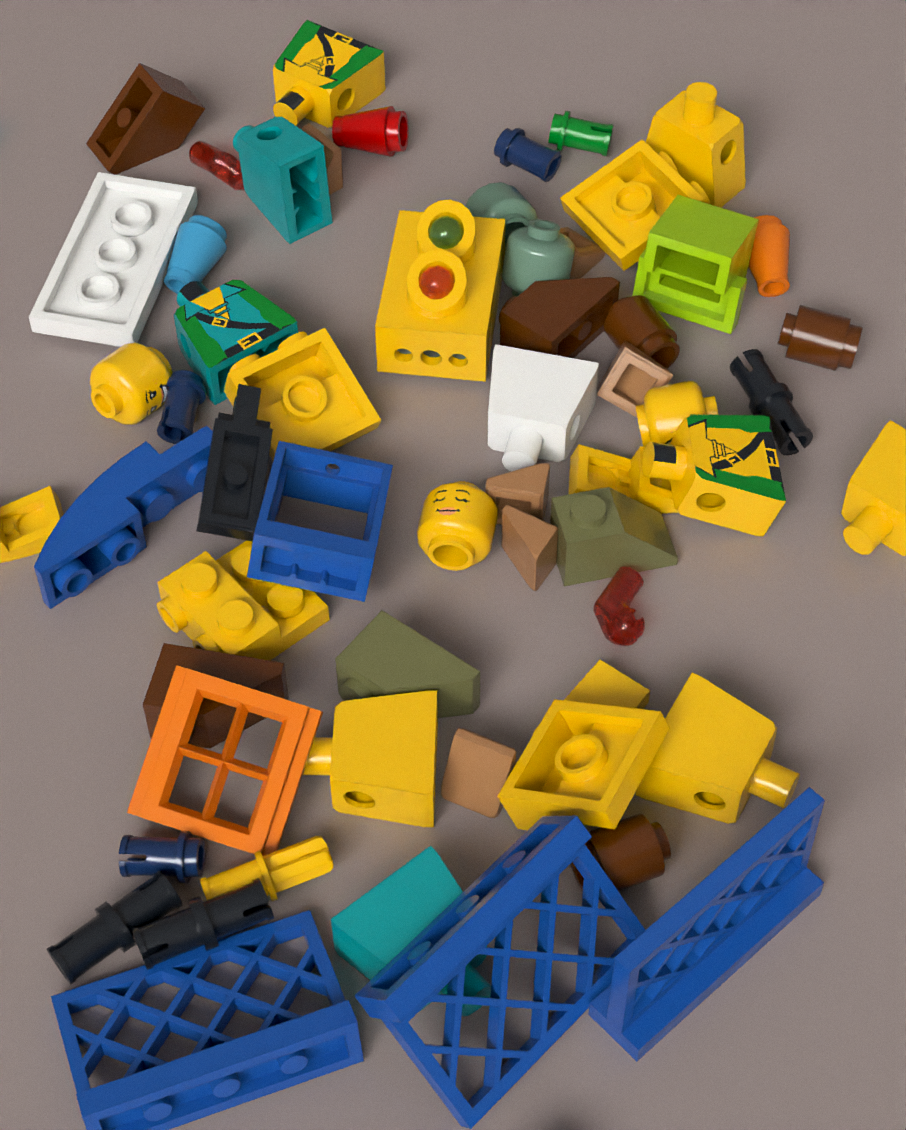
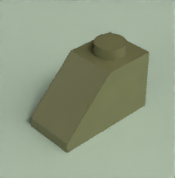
[550,487,678,587]
[335,610,480,718]

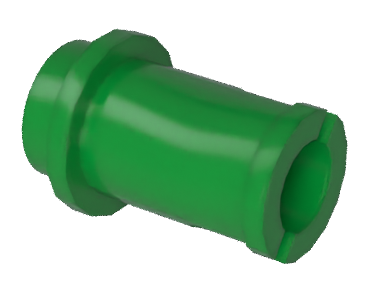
[548,110,614,157]

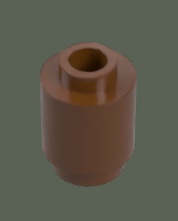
[604,295,680,369]
[778,305,863,371]
[571,813,671,892]

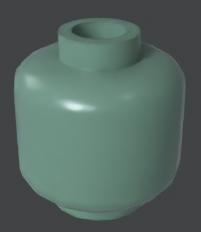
[465,182,538,249]
[501,219,575,296]

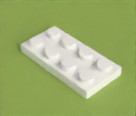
[29,172,198,347]

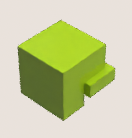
[632,195,759,334]

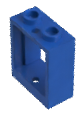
[247,441,393,602]

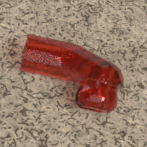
[189,141,244,191]
[593,566,645,646]

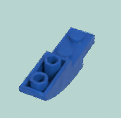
[34,425,212,609]

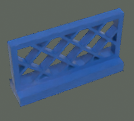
[588,787,825,1062]
[355,815,645,1129]
[51,910,364,1130]

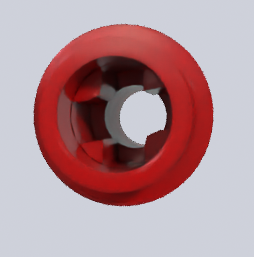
[332,106,409,157]

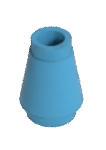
[164,215,227,294]

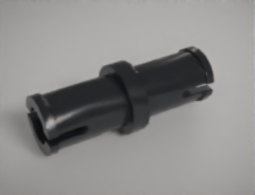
[729,349,813,455]
[46,871,183,985]
[132,878,274,970]

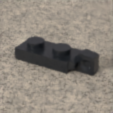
[196,384,273,541]

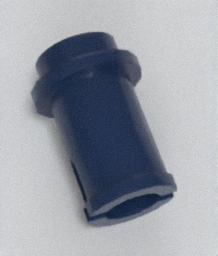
[494,128,562,182]
[157,370,207,444]
[119,831,206,884]

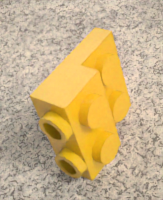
[560,139,710,271]
[224,328,381,461]
[157,540,330,661]
[497,699,670,831]

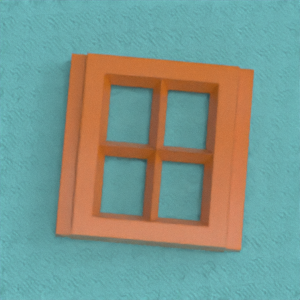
[127,665,323,856]

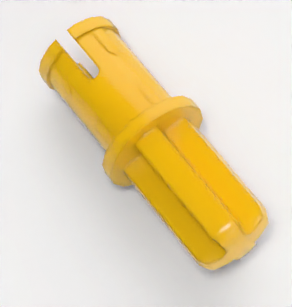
[200,836,333,902]

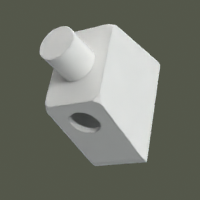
[488,344,599,472]

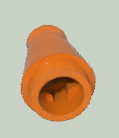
[748,215,790,297]

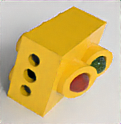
[375,199,506,382]

